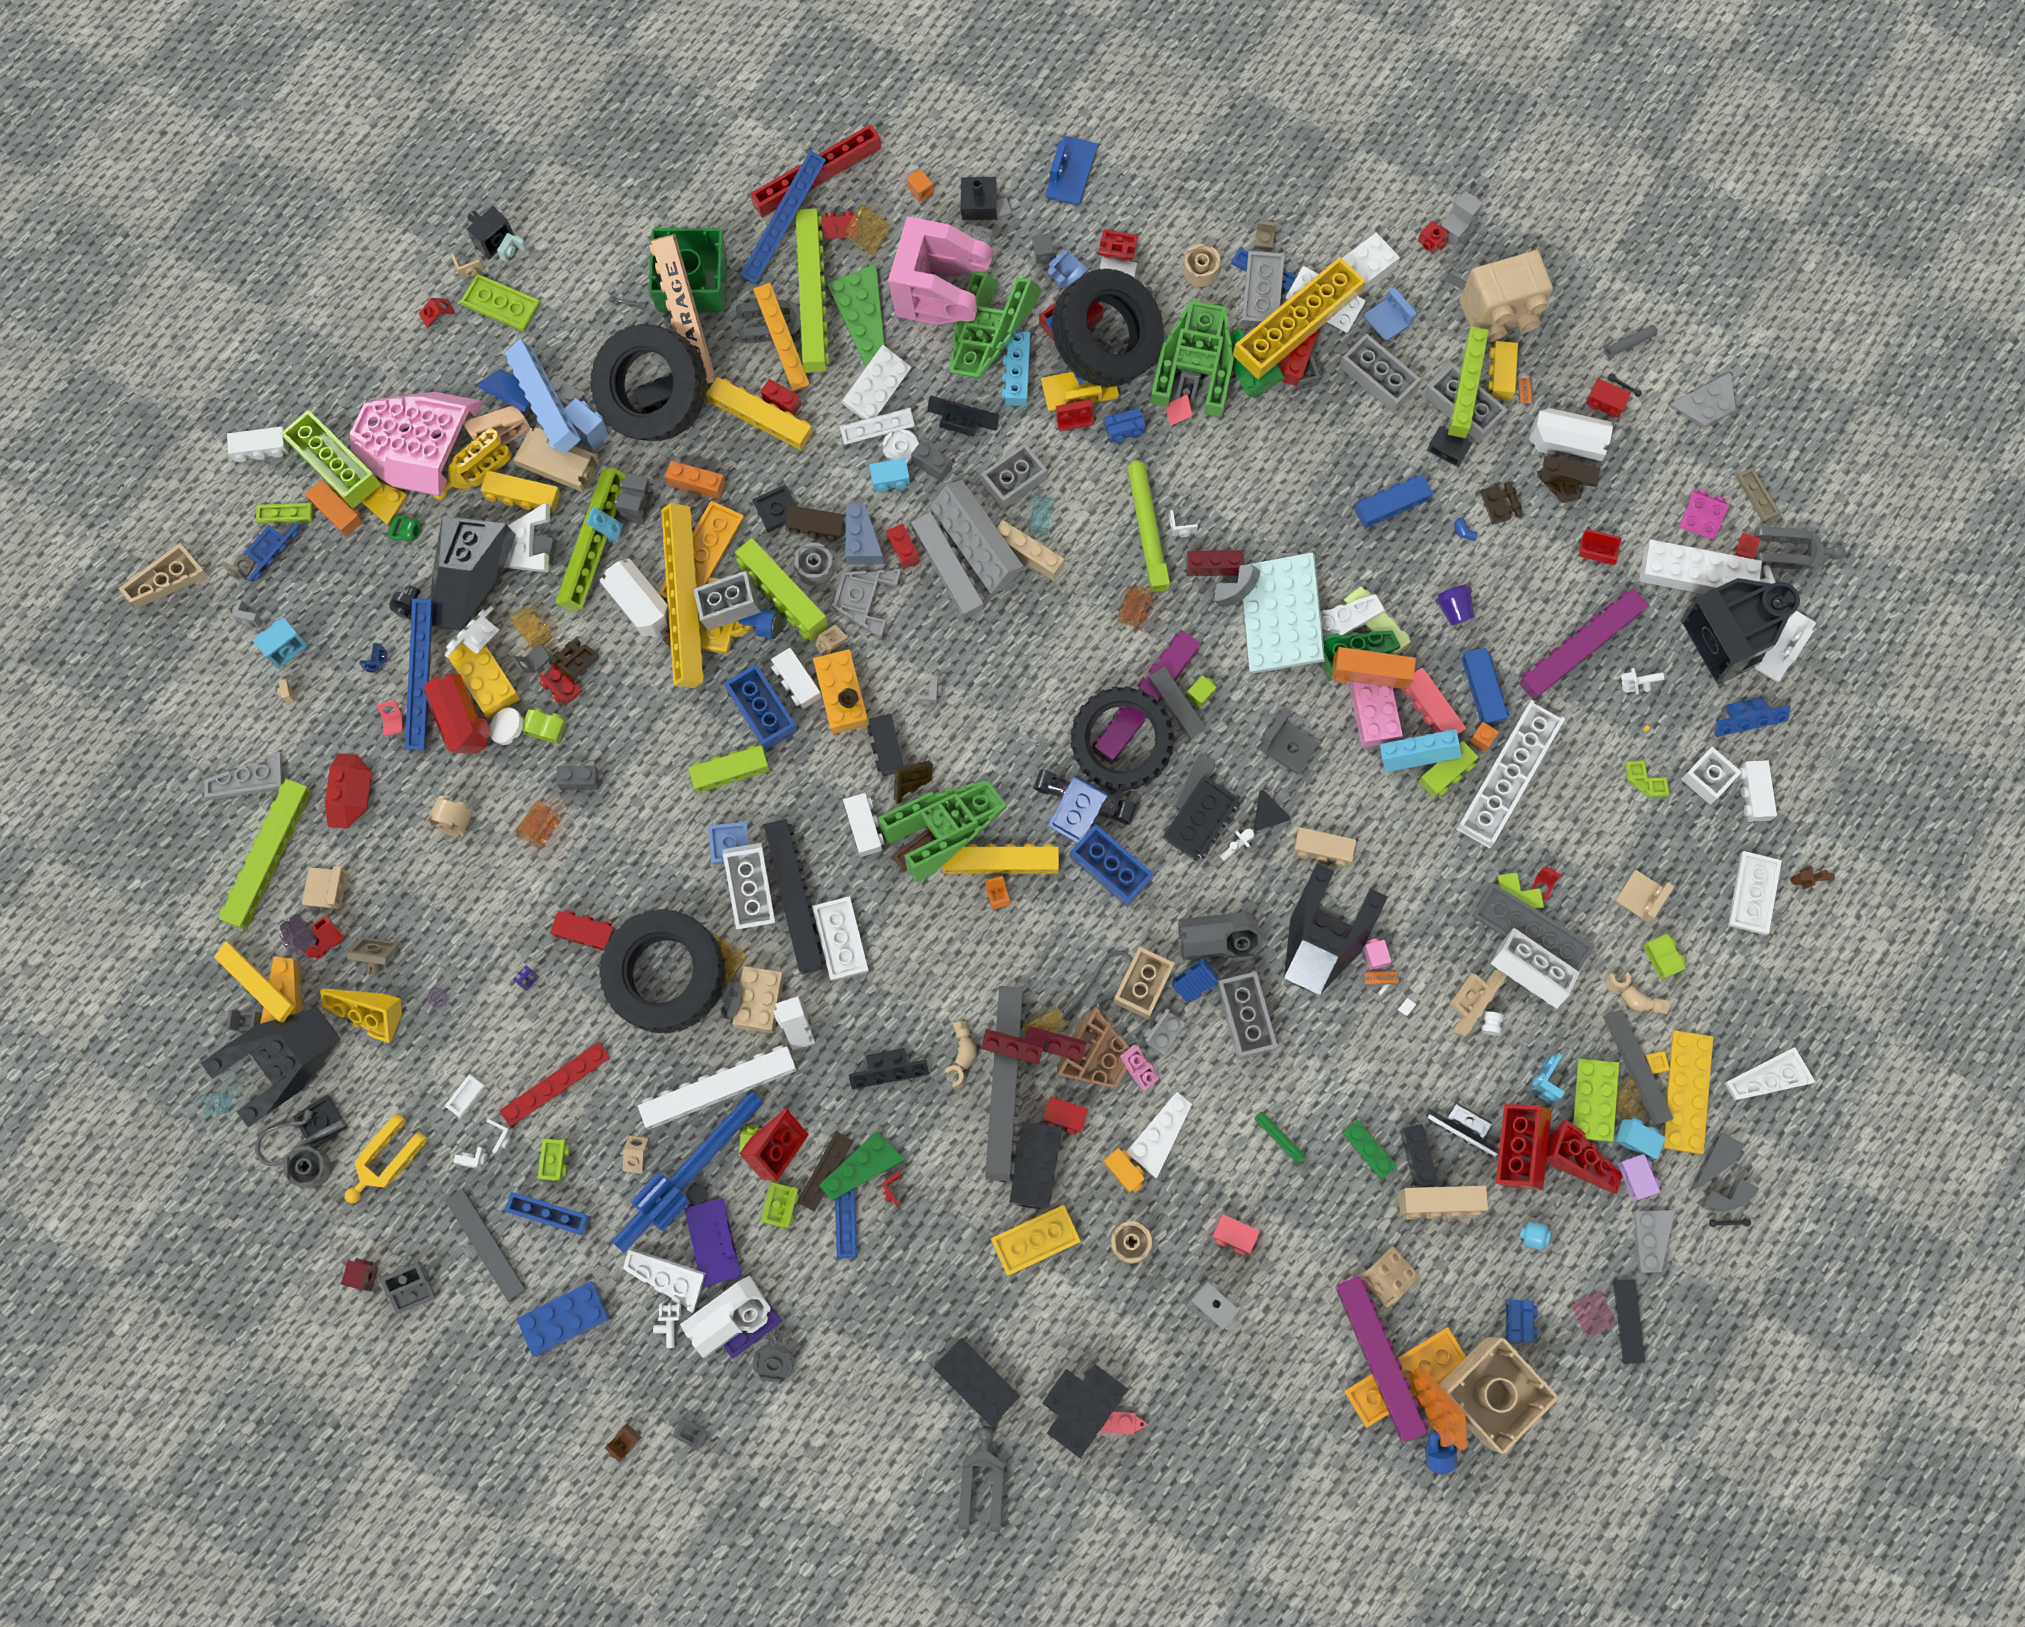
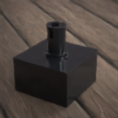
[960,177,998,220]
[466,206,514,260]

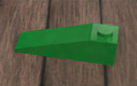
[1230,327,1285,398]
[1320,630,1401,681]

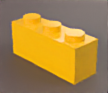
[1487,341,1518,400]

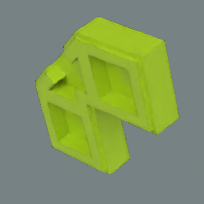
[1625,760,1670,798]
[1497,873,1544,909]

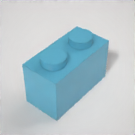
[869,458,910,492]
[1614,1118,1666,1160]

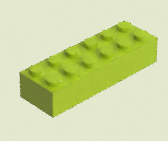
[280,410,381,509]
[735,538,829,643]

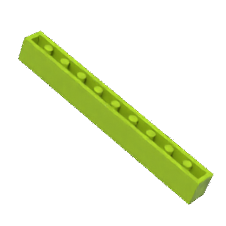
[796,208,829,373]

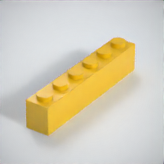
[706,377,813,451]
[942,844,1059,874]

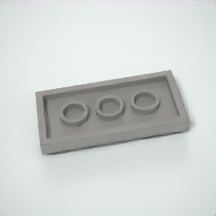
[1242,251,1285,324]

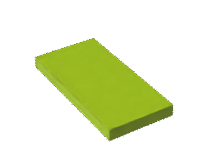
[460,274,541,332]

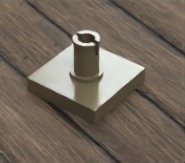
[347,937,399,975]

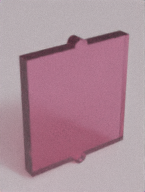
[1570,1290,1617,1337]

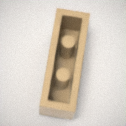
[1293,827,1356,867]

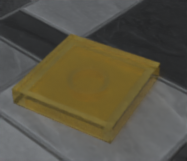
[844,204,890,255]

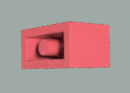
[1211,1214,1260,1256]

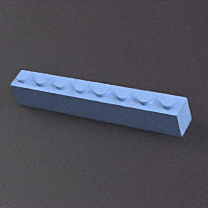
[505,339,581,454]

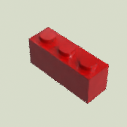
[550,910,615,951]

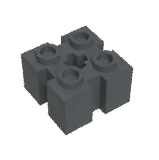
[615,473,654,525]

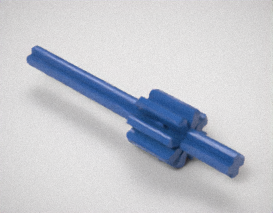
[611,1091,763,1253]

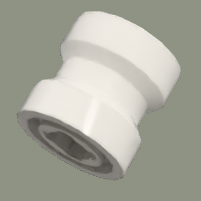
[1481,1012,1504,1036]

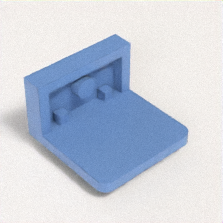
[1364,287,1417,342]

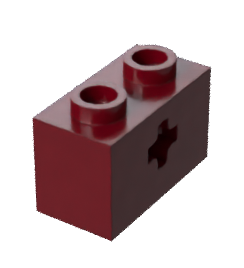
[340,1258,378,1291]

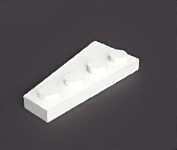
[1320,594,1386,637]
[1725,1047,1815,1101]
[1127,1092,1192,1179]
[623,1248,706,1313]

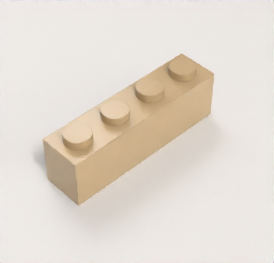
[997,520,1064,581]

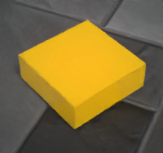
[1644,1051,1670,1074]

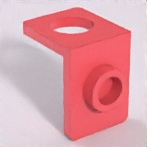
[377,700,403,736]

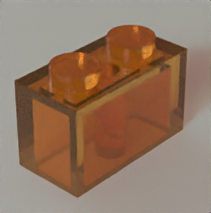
[515,800,559,848]

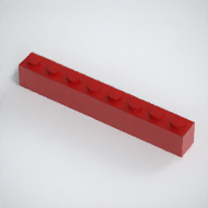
[750,124,881,218]

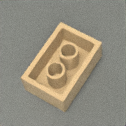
[1113,946,1175,1020]
[732,966,784,1034]

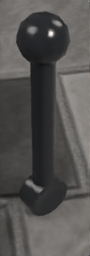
[1608,373,1642,397]
[1709,1219,1751,1227]

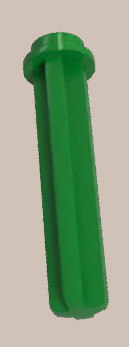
[1254,1111,1307,1164]

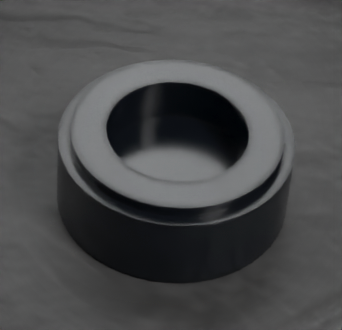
[687,1184,708,1205]

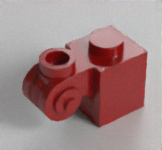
[303,914,344,959]

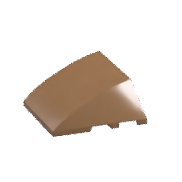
[1056,1007,1130,1089]

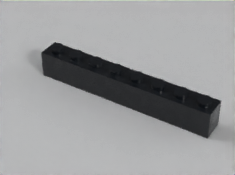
[764,819,826,975]

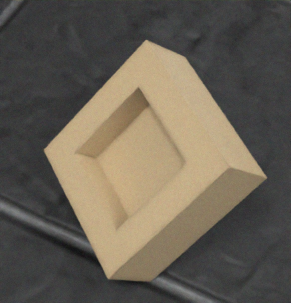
[277,679,295,703]

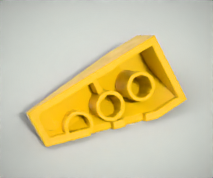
[320,988,402,1043]

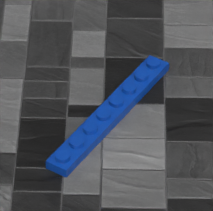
[739,150,826,285]
[405,599,433,750]

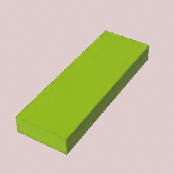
[256,503,314,524]

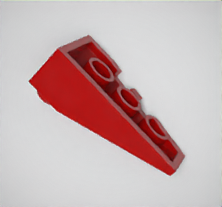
[1546,1120,1623,1194]

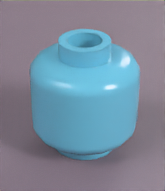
[1520,1221,1551,1250]

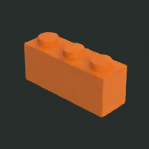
[665,461,726,500]
[305,480,362,537]

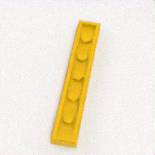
[214,941,295,1023]

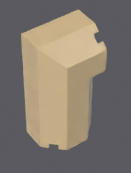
[514,428,599,492]

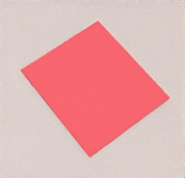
[1166,394,1192,426]

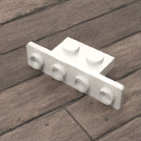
[444,606,499,658]

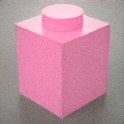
[1363,938,1391,970]

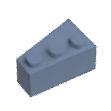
[846,504,884,564]

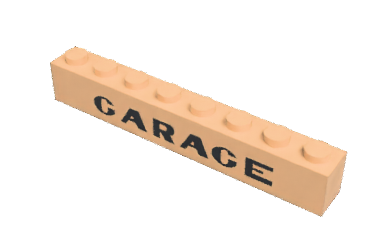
[650,234,716,384]

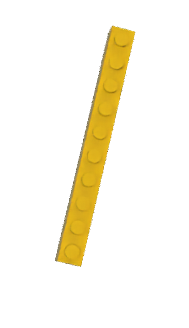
[661,503,704,688]

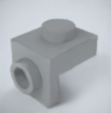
[232,599,262,628]
[917,678,942,708]

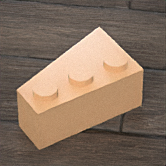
[463,406,530,451]

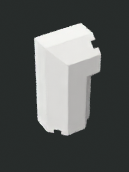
[1529,408,1613,461]
[599,558,669,637]
[680,1276,770,1358]

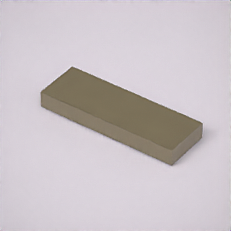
[1735,467,1781,523]

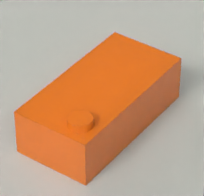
[1331,647,1416,689]

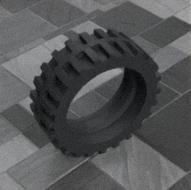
[1070,686,1174,791]

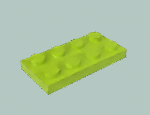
[1573,1059,1620,1143]

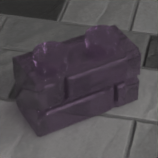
[279,913,316,955]

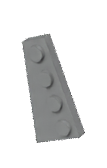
[204,752,283,800]

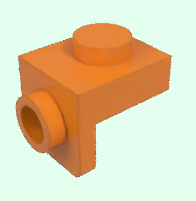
[985,876,1011,910]

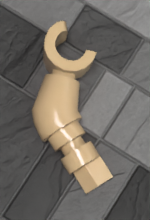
[1605,972,1670,1014]
[944,1021,977,1089]

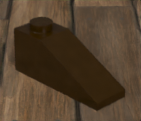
[1541,456,1600,487]

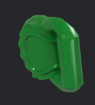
[387,515,421,542]

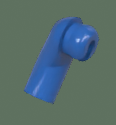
[1454,518,1478,541]

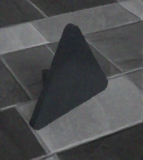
[1254,790,1290,831]

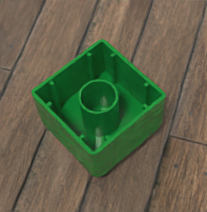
[648,228,727,313]

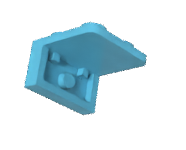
[1531,1053,1565,1104]

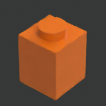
[906,169,934,202]
[1469,722,1499,753]

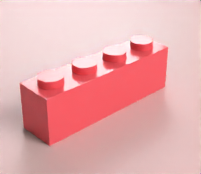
[1402,667,1466,737]

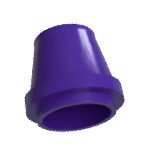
[1435,584,1475,626]

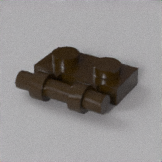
[1480,481,1523,525]
[549,639,599,681]

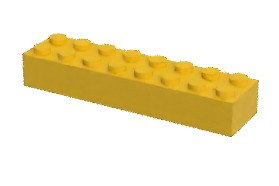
[1233,257,1366,379]

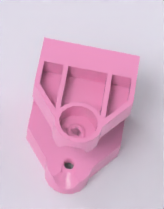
[888,216,994,325]

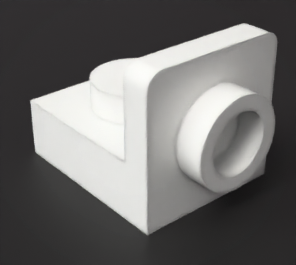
[453,1147,487,1169]

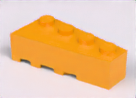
[260,957,302,1024]

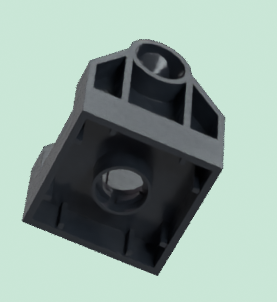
[1681,578,1800,685]

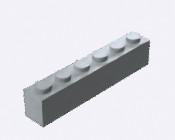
[911,512,985,620]

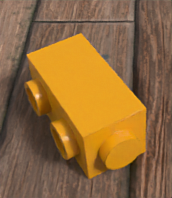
[1103,1148,1145,1193]

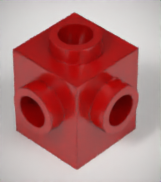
[1418,220,1449,254]

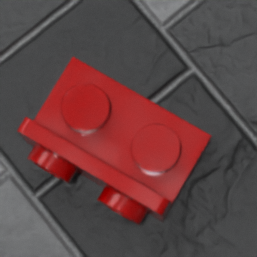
[1055,399,1094,432]
[538,664,583,706]

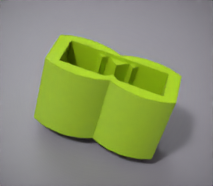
[522,708,567,744]
[1643,933,1686,980]

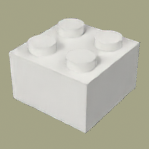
[1681,747,1742,805]

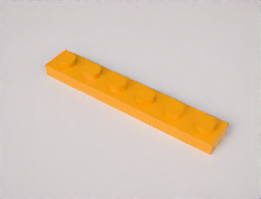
[753,283,810,392]

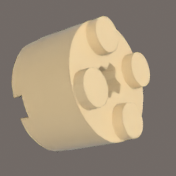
[1183,244,1220,287]
[426,796,472,837]
[1110,1221,1152,1264]

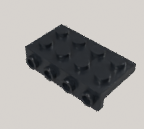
[1162,775,1241,862]

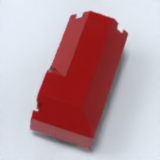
[424,673,491,754]

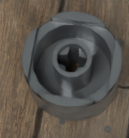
[283,1146,331,1189]

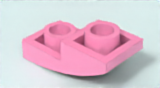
[1120,1045,1159,1091]

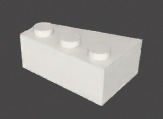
[773,996,815,1050]

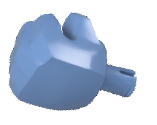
[1047,250,1089,288]

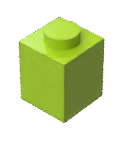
[1186,675,1217,709]

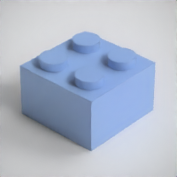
[565,398,608,450]

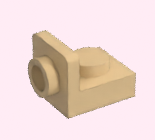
[815,625,848,655]

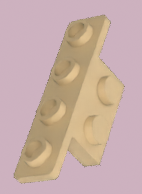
[1450,970,1507,1036]

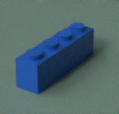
[1355,475,1433,529]
[1461,648,1509,726]
[504,1192,592,1236]

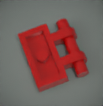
[1098,229,1138,262]

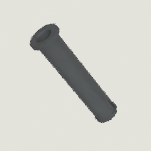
[1604,325,1658,359]

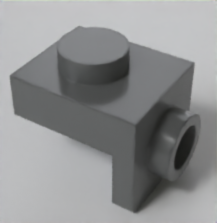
[227,1010,261,1032]
[672,1417,708,1451]

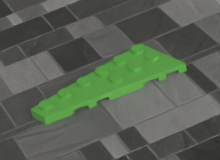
[827,264,884,367]

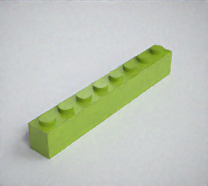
[555,468,626,611]
[219,779,312,931]

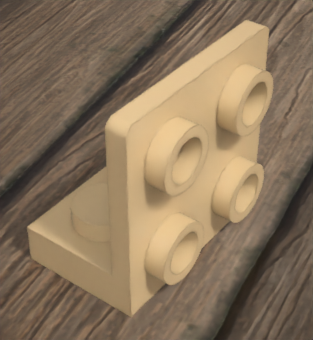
[302,866,348,909]
[1615,870,1674,923]
[1360,1247,1420,1308]

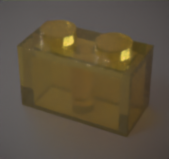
[509,605,552,650]

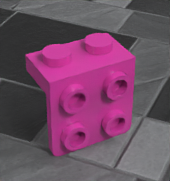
[1680,489,1730,539]

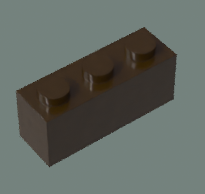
[785,505,844,542]

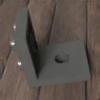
[1260,707,1319,775]

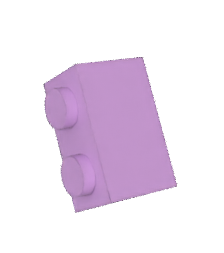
[1617,1154,1660,1201]

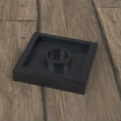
[752,484,796,532]
[293,1095,348,1149]

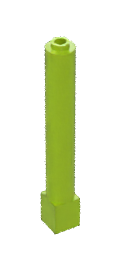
[1127,460,1170,593]

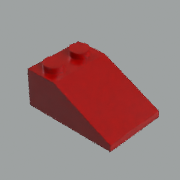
[739,1109,809,1182]

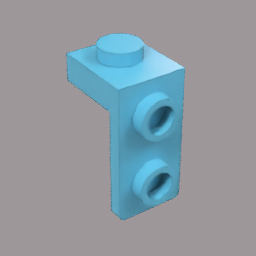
[586,507,624,542]

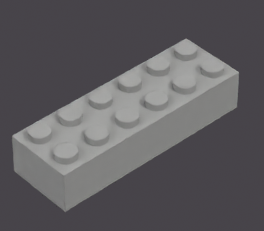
[930,480,1024,594]

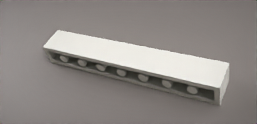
[638,1045,797,1130]

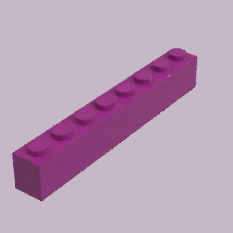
[1519,589,1649,700]
[1093,631,1201,765]
[1335,1276,1428,1444]

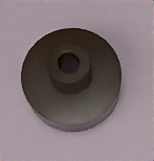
[838,688,859,708]

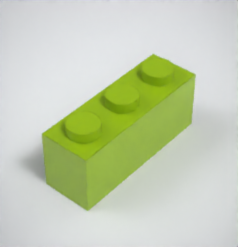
[1418,741,1479,798]

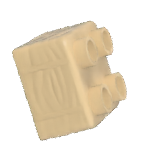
[1459,250,1553,342]
[1439,1337,1558,1454]

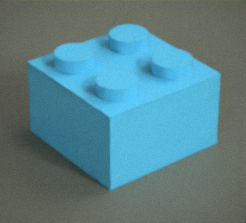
[253,617,308,669]

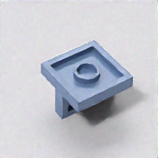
[708,822,749,865]

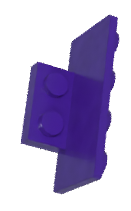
[685,1198,742,1287]

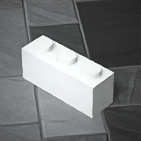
[227,427,289,462]
[771,648,822,709]
[1739,760,1777,822]
[843,793,884,857]

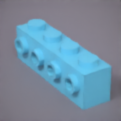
[1002,332,1030,406]
[1380,729,1462,772]

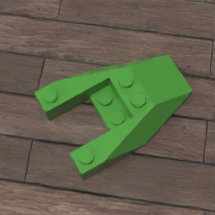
[949,271,1042,379]
[1150,300,1234,418]
[878,780,1007,882]

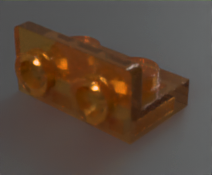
[1117,586,1152,628]

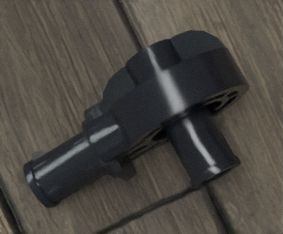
[389,586,421,620]

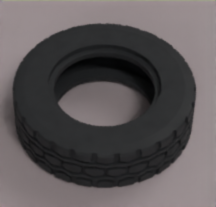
[1051,268,1164,387]
[590,324,707,441]
[599,909,726,1034]

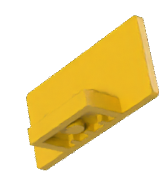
[1041,372,1119,412]

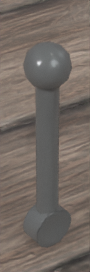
[609,295,646,310]

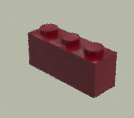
[1186,550,1244,576]

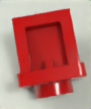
[1734,533,1761,559]

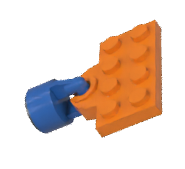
[1414,1367,1467,1474]

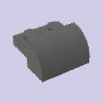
[380,1261,436,1315]

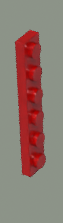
[499,1042,611,1127]

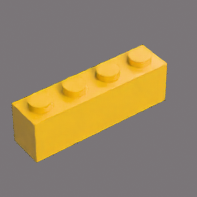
[480,471,561,514]

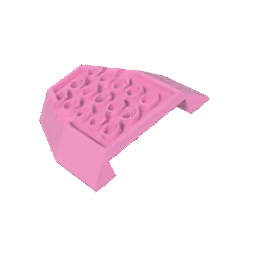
[350,392,482,496]

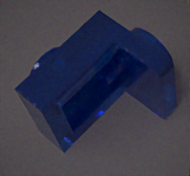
[359,643,387,673]

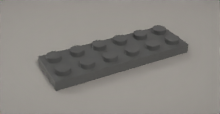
[1472,883,1594,972]

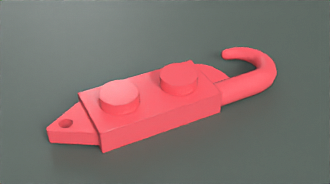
[1099,1412,1148,1434]

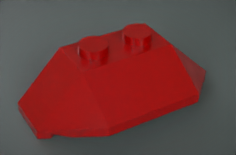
[325,753,372,828]

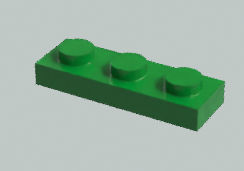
[1342,1120,1397,1180]

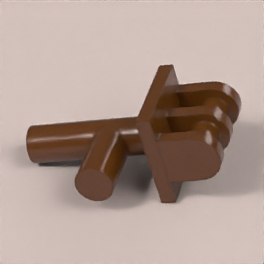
[1790,866,1835,889]

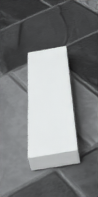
[839,408,915,445]

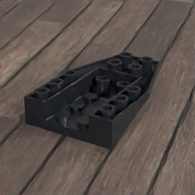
[431,516,516,631]

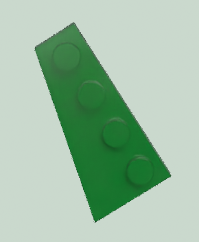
[819,1131,905,1201]

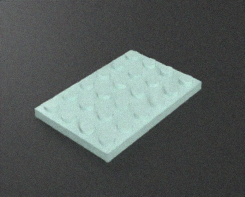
[1243,552,1325,673]

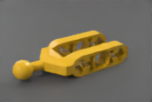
[433,429,512,500]
[345,1113,428,1204]

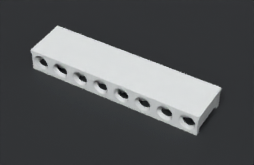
[1456,700,1565,848]

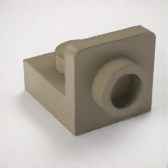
[1254,220,1276,250]

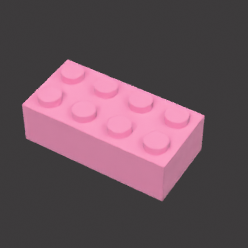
[1348,681,1403,748]

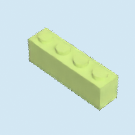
[1342,587,1411,655]

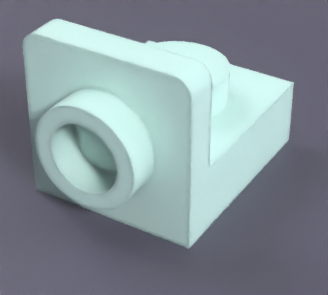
[497,233,526,261]

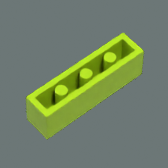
[688,745,770,793]

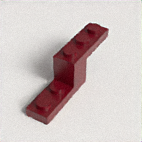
[981,1026,1087,1064]

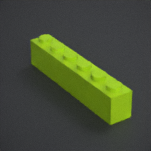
[1448,326,1489,438]

